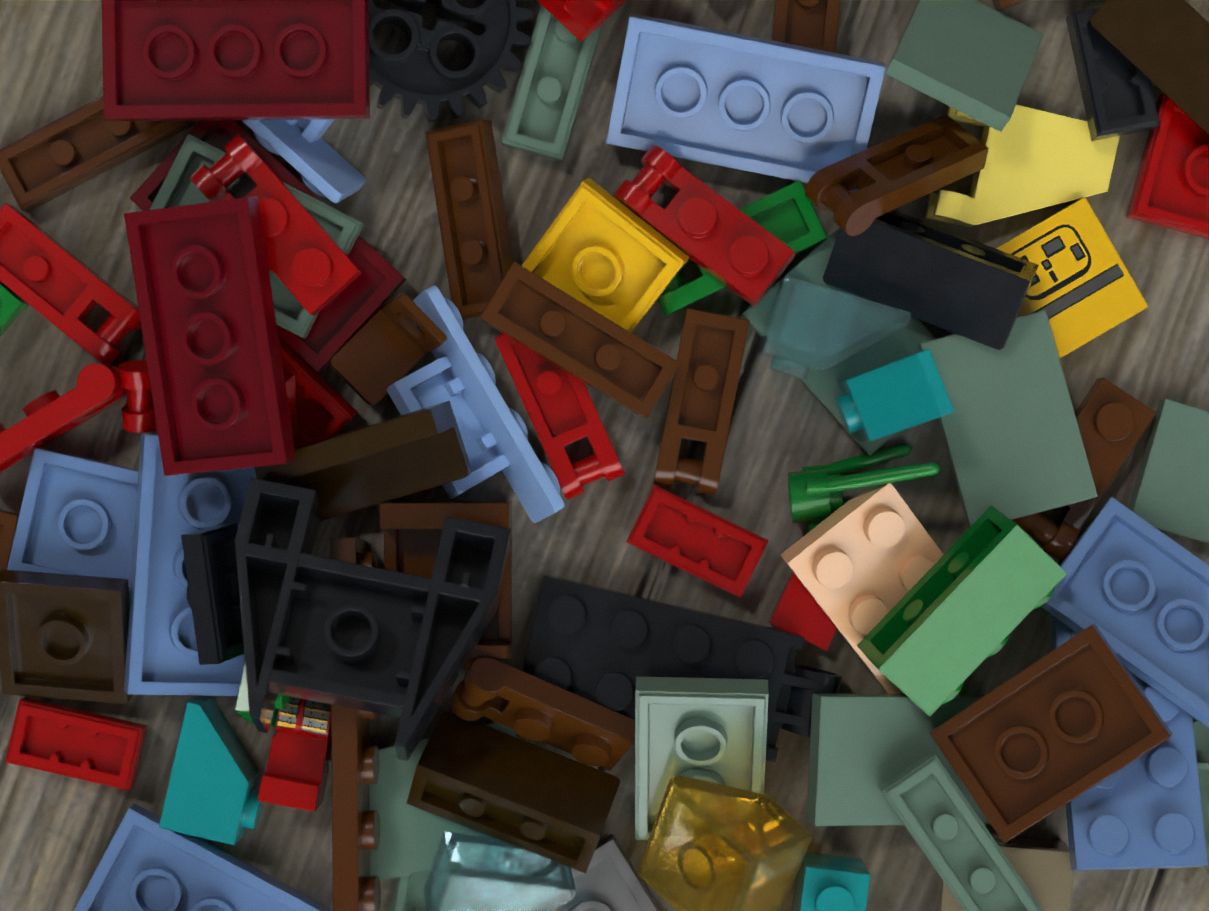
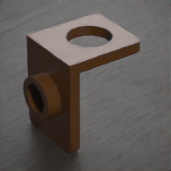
[329,292,447,406]

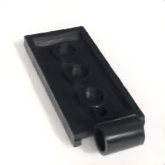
[523,575,842,763]

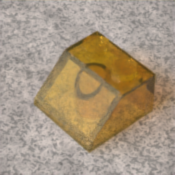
[637,775,813,911]

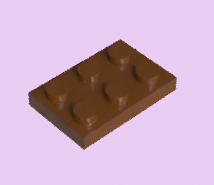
[929,623,1173,843]

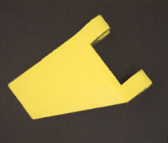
[925,105,1120,227]

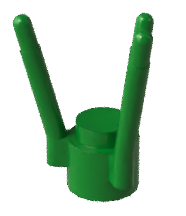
[788,443,940,532]

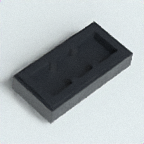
[1066,7,1160,141]
[181,523,244,665]

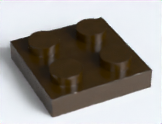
[0,569,132,704]

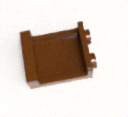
[380,501,512,670]

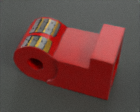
[258,696,332,812]

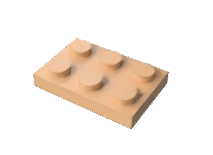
[780,483,944,694]

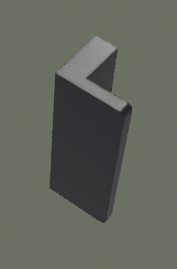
[823,210,1039,350]

